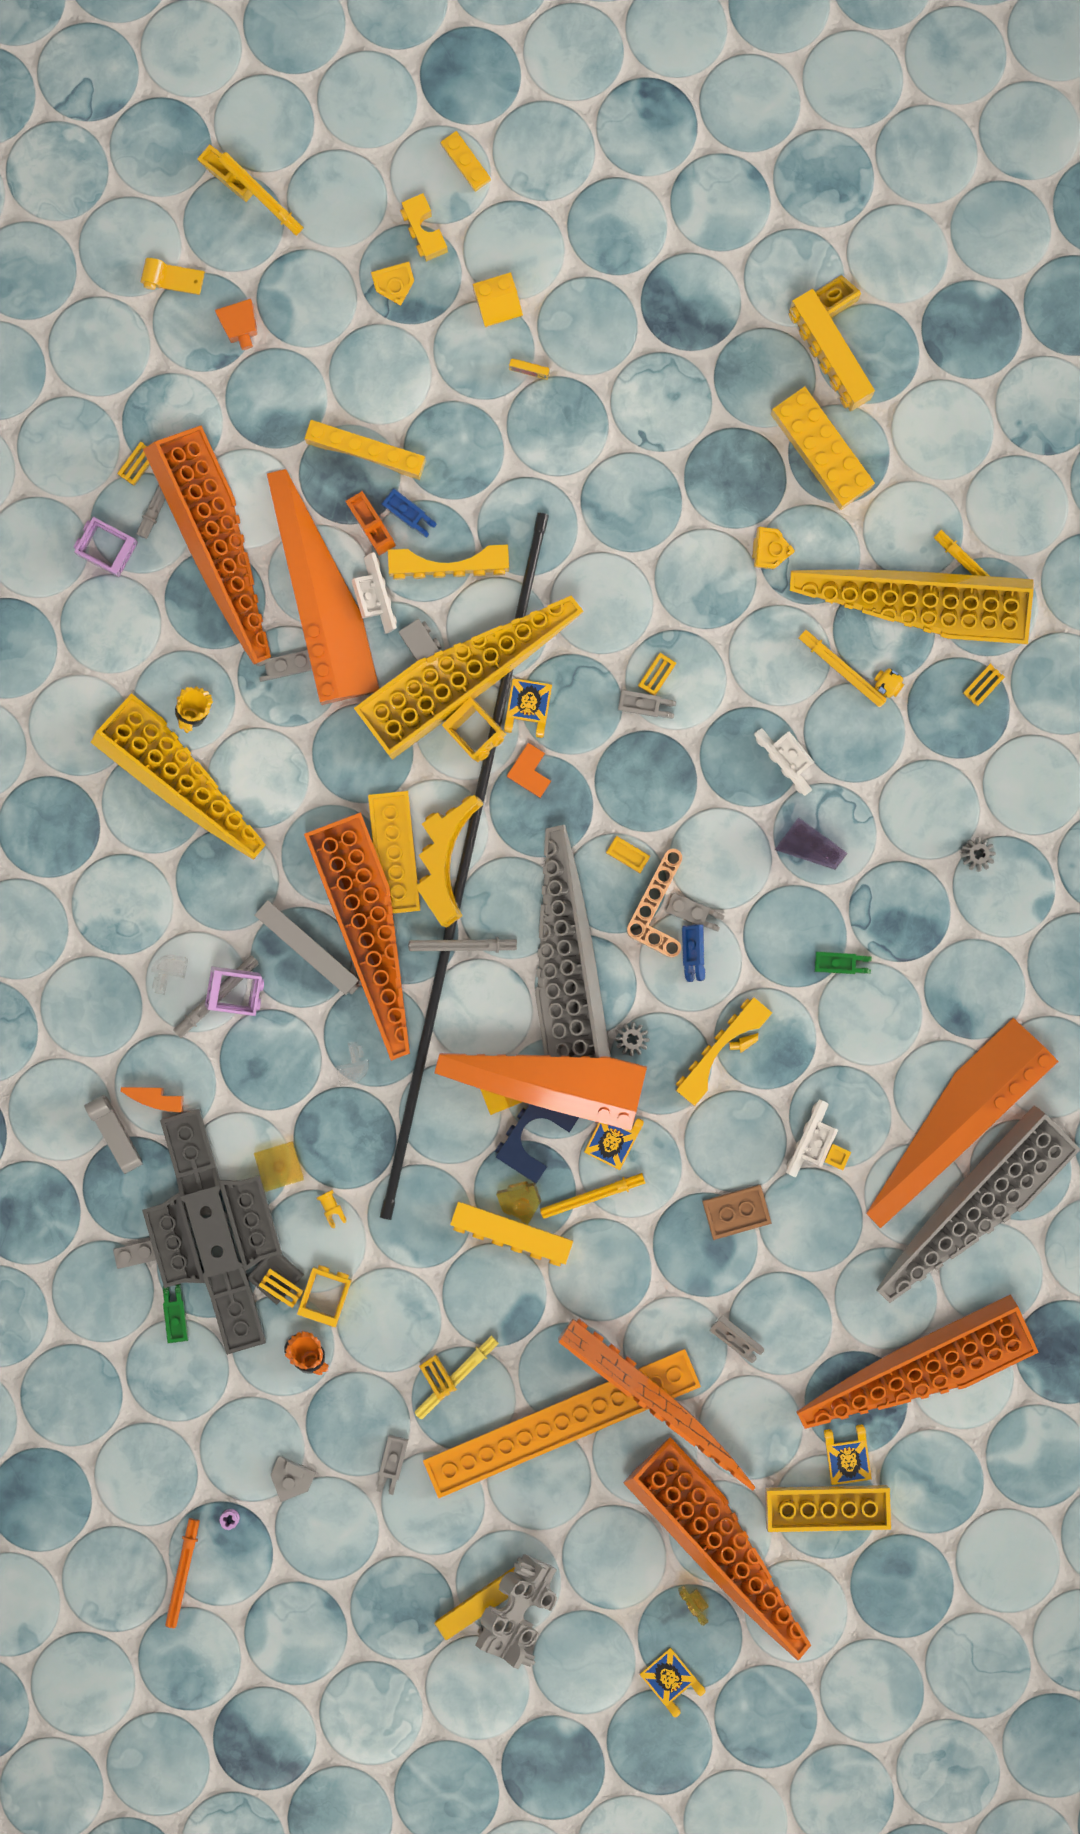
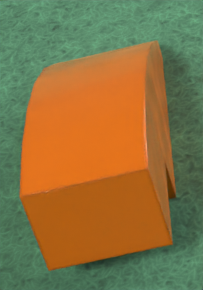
[345,491,396,556]
[121,1087,184,1112]

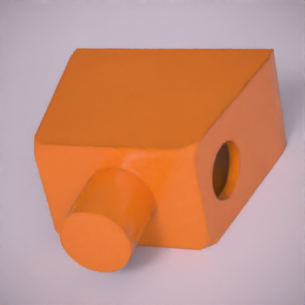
[215,299,258,350]

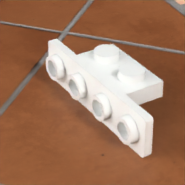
[351,552,397,634]
[754,728,814,796]
[786,1099,838,1177]

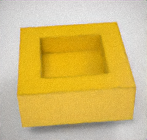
[824,1144,851,1170]

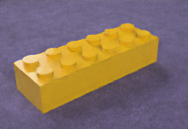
[788,289,875,412]
[771,386,875,510]
[765,1485,891,1532]

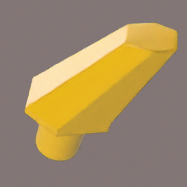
[729,1033,759,1053]

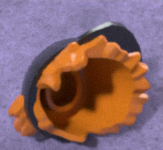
[284,1331,329,1375]

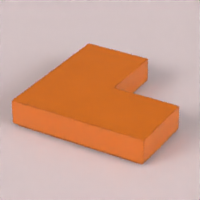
[507,743,551,798]

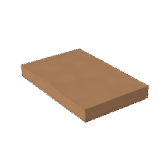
[702,1184,772,1240]

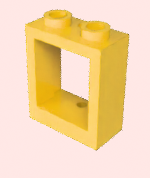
[442,697,507,762]
[297,1265,352,1327]

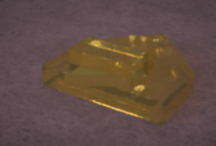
[496,1181,541,1225]
[678,1585,709,1626]

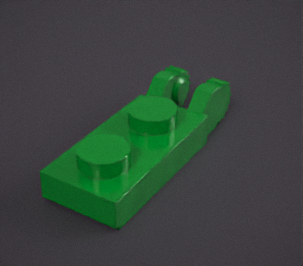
[814,952,872,974]
[163,1284,189,1343]

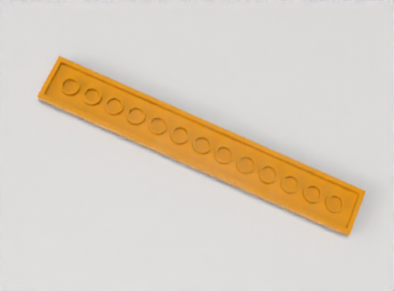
[423,1349,701,1499]

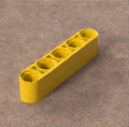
[434,1567,515,1640]

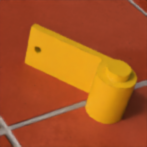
[140,258,205,295]

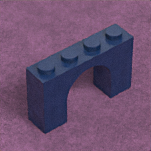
[494,1104,579,1184]

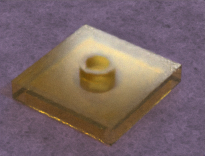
[254,1141,304,1192]

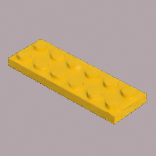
[368,791,421,914]

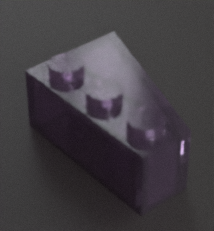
[775,817,848,870]

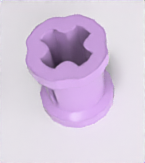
[220,1509,240,1530]

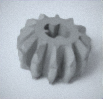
[961,837,996,872]
[615,1022,650,1057]

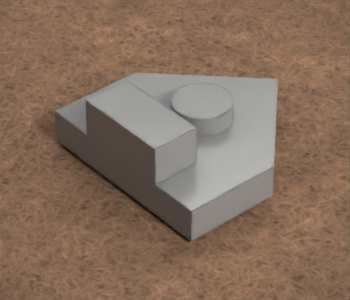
[271,1456,316,1502]

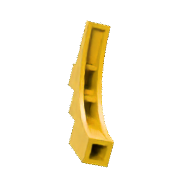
[415,795,484,928]

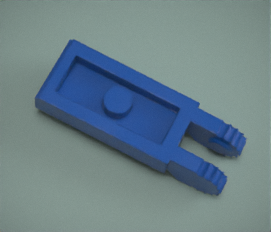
[381,489,437,538]
[682,924,706,982]

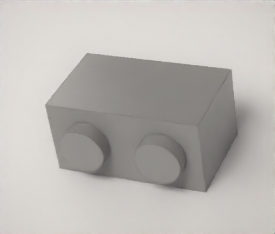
[398,619,442,661]

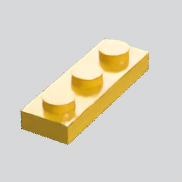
[440,131,491,192]

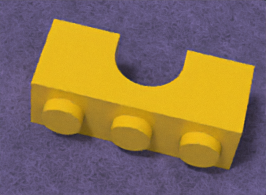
[400,193,448,262]

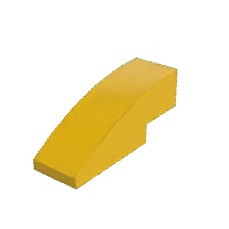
[197,144,253,202]

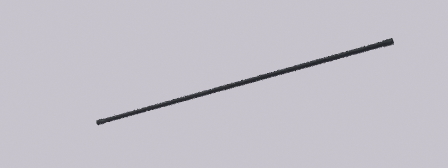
[380,513,549,1220]

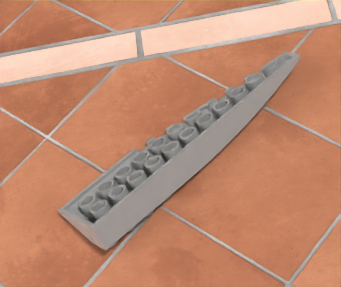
[535,825,610,1058]
[876,1105,1080,1303]

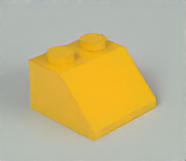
[473,272,523,327]

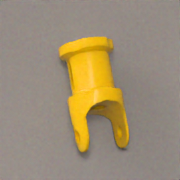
[316,1190,347,1228]

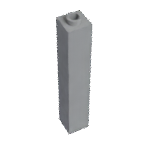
[254,900,360,996]

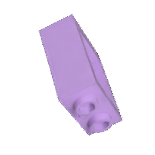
[74,517,138,577]
[205,966,264,1016]

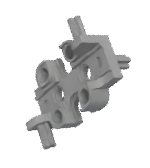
[475,1554,557,1669]

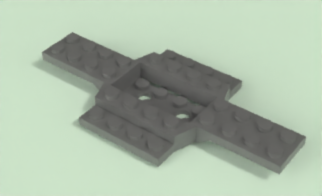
[142,1109,282,1355]

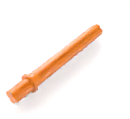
[165,1518,200,1628]

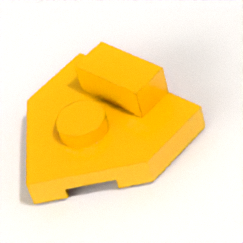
[371,261,414,306]
[752,527,795,570]

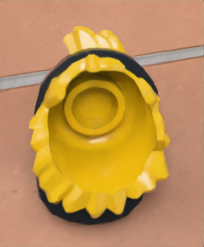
[175,686,213,733]

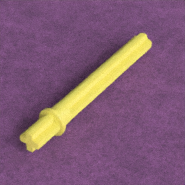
[415,1335,499,1419]

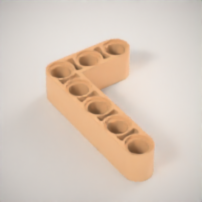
[627,849,682,958]

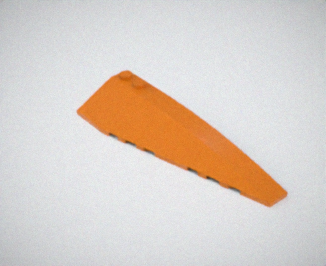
[434,1053,647,1130]

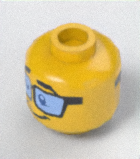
[874,668,905,698]

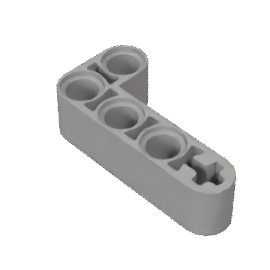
[84,1095,143,1174]

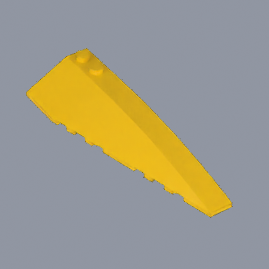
[90,693,266,860]

